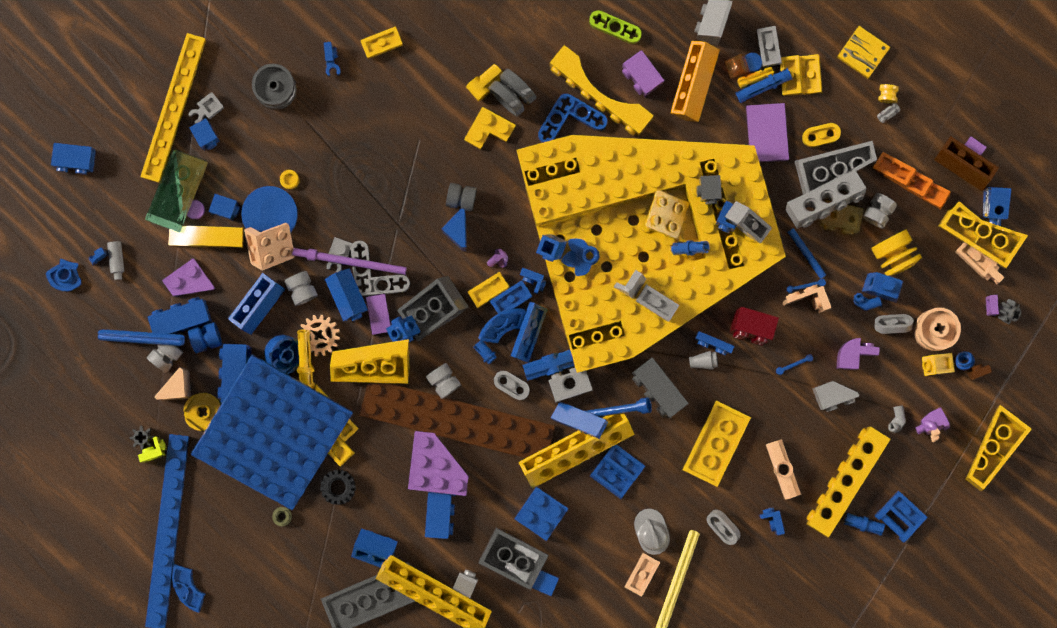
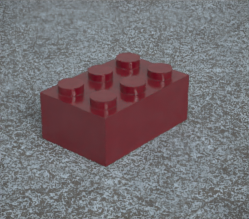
[729,307,779,346]

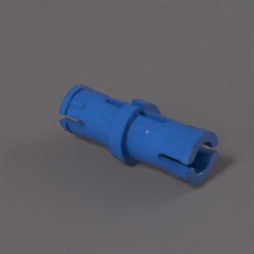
[671,240,710,256]
[844,512,885,536]

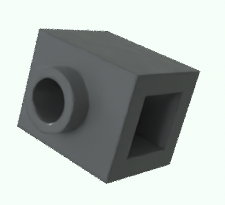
[696,175,722,205]

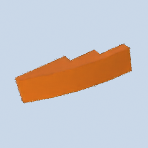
[873,152,951,209]

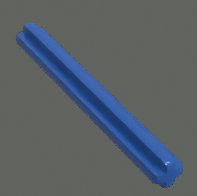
[98,329,185,346]

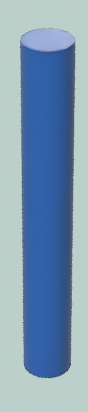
[787,228,827,279]

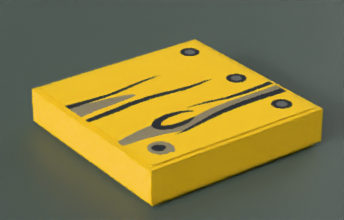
[837,26,890,79]

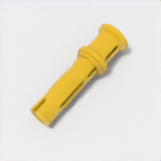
[297,329,315,388]

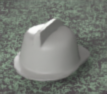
[634,509,670,555]

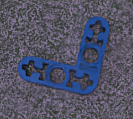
[538,94,607,143]

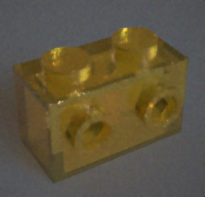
[819,201,864,235]

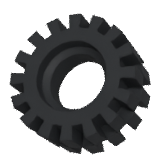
[320,470,356,505]

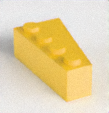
[938,210,1028,268]
[330,339,410,384]
[966,405,1031,491]

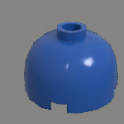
[264,335,299,374]

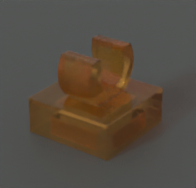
[725,54,750,79]

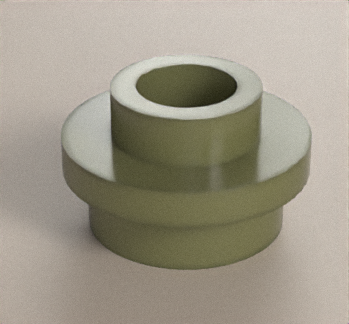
[272,507,292,526]

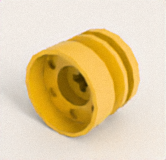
[871,229,922,276]

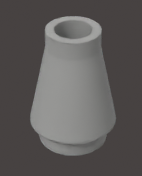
[689,351,718,369]

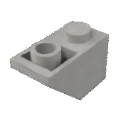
[812,381,859,412]
[453,569,479,599]

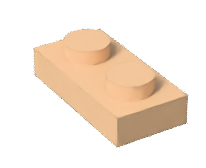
[625,553,660,596]

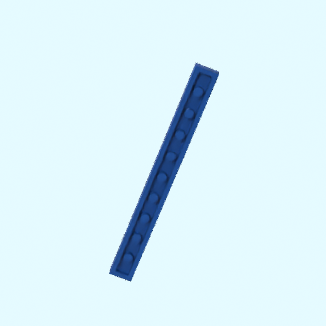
[145,434,190,628]

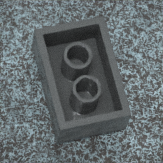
[632,358,689,419]

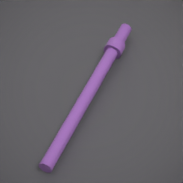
[292,248,407,275]

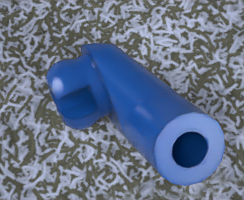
[853,293,882,311]

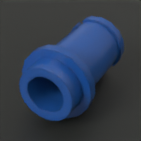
[473,341,497,364]

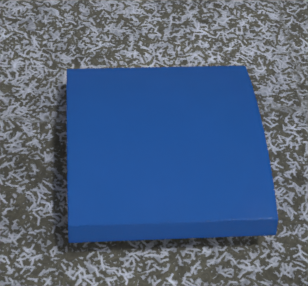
[590,444,645,499]

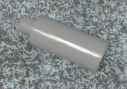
[107,241,124,280]

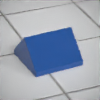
[442,209,467,252]

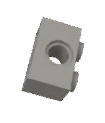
[725,201,772,244]
[548,368,592,403]

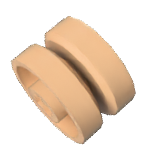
[914,308,961,351]

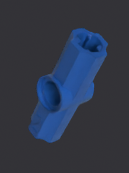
[522,350,575,381]

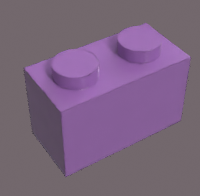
[622,50,664,97]

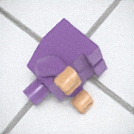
[915,407,950,442]

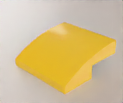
[780,54,822,95]

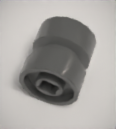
[446,183,477,212]

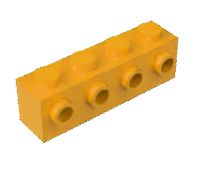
[671,41,720,122]

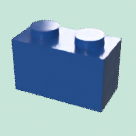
[51,143,96,175]
[351,528,398,568]

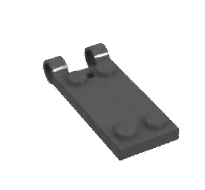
[321,562,415,628]

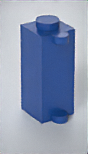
[325,268,368,322]

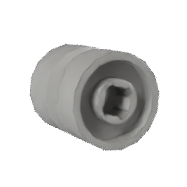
[862,193,897,228]
[284,271,318,306]
[147,344,183,373]
[426,363,461,399]

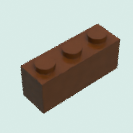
[934,136,999,191]

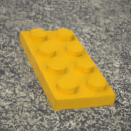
[682,401,751,487]

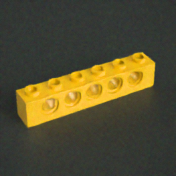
[518,413,635,489]
[806,427,890,537]
[376,555,492,628]

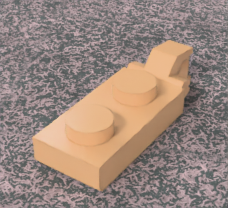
[955,243,1004,284]

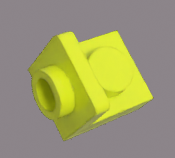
[138,436,167,463]

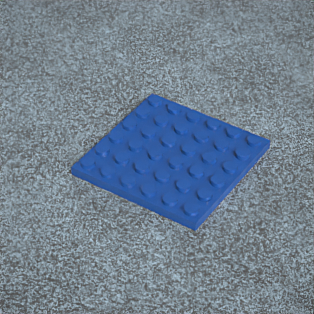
[191,354,353,510]

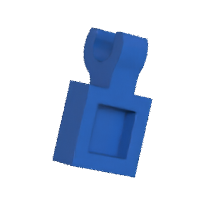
[324,42,341,77]

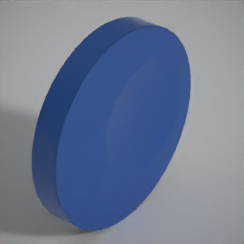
[242,186,298,233]

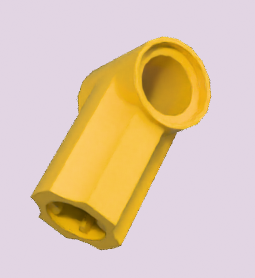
[466,64,503,101]

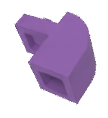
[837,338,879,370]

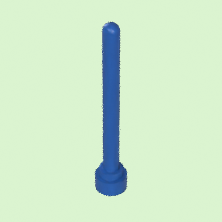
[585,397,652,417]

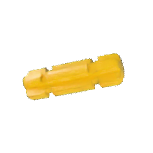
[737,67,774,88]

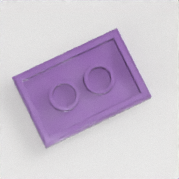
[746,103,789,162]

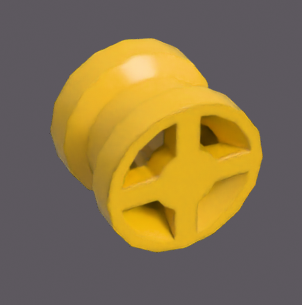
[878,84,899,103]

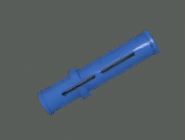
[735,68,792,103]

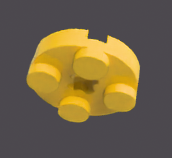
[184,393,221,431]

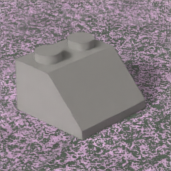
[694,0,733,46]

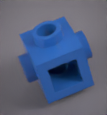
[386,315,421,343]

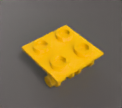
[645,190,689,239]

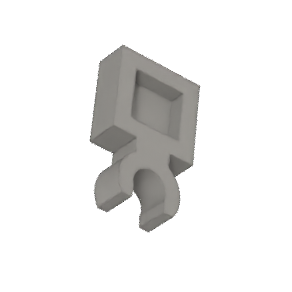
[189,92,224,124]
[327,237,353,272]

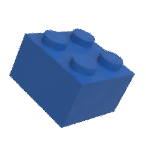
[514,487,568,541]

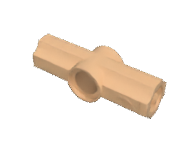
[766,439,801,500]

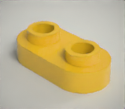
[802,123,841,147]

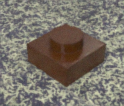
[967,363,992,380]

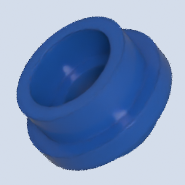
[955,351,975,370]

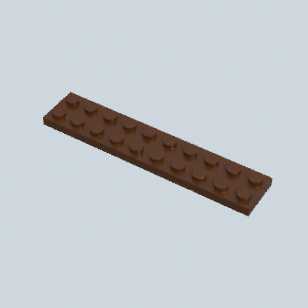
[359,382,555,458]

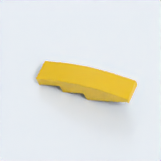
[168,226,244,248]

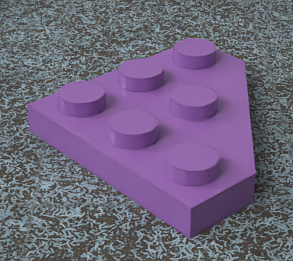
[408,431,468,496]

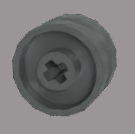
[252,64,297,110]
[488,69,537,117]

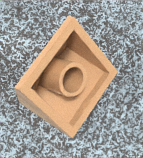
[155,367,191,401]

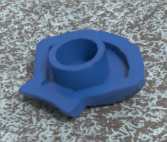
[46,259,81,292]

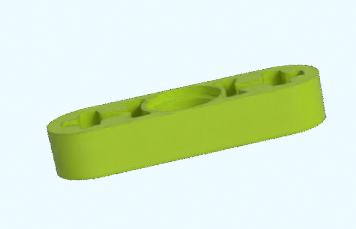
[589,10,641,44]

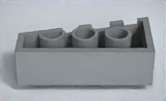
[795,141,877,195]

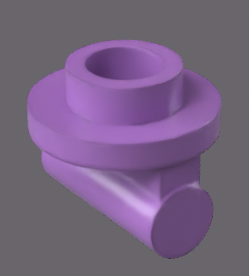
[487,249,508,268]

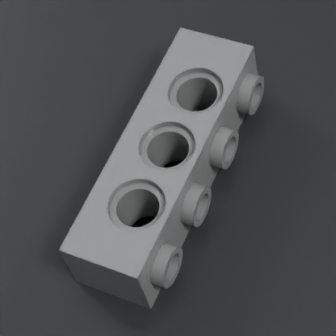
[786,170,867,229]

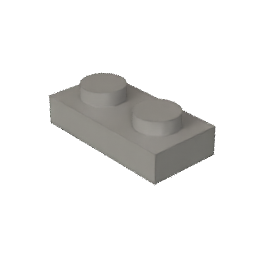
[757,26,782,68]
[636,284,679,322]

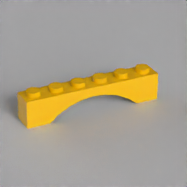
[550,45,653,136]

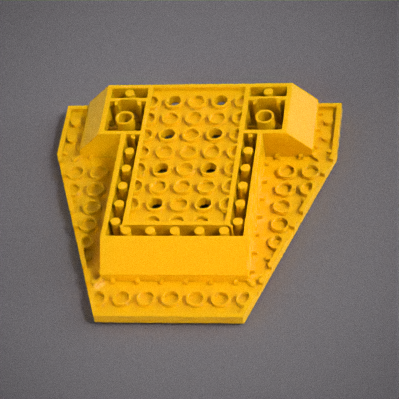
[516,135,786,373]

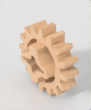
[301,315,340,357]

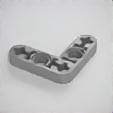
[351,241,410,296]

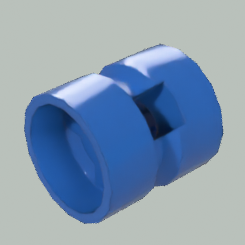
[188,322,222,354]

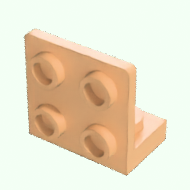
[244,223,295,271]
[783,284,831,313]

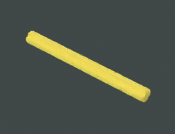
[656,530,700,628]

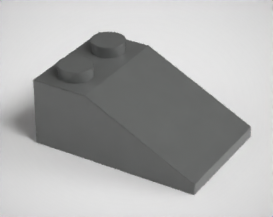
[397,276,469,341]
[478,527,548,590]

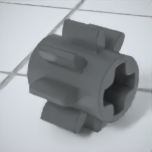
[998,299,1021,324]
[129,426,155,450]

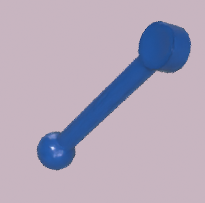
[787,279,826,293]
[776,354,813,375]

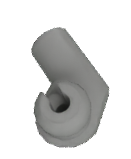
[888,405,906,433]

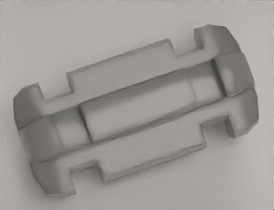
[877,103,900,123]

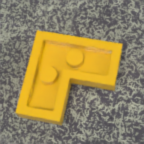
[464,107,516,150]

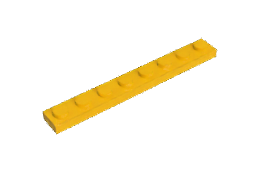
[140,33,206,183]

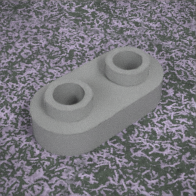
[875,314,914,334]
[494,371,530,400]
[707,510,741,545]

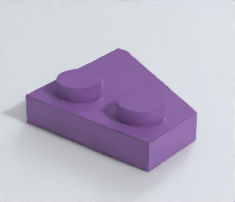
[162,258,216,297]

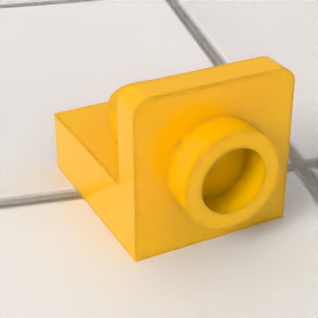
[922,353,955,376]

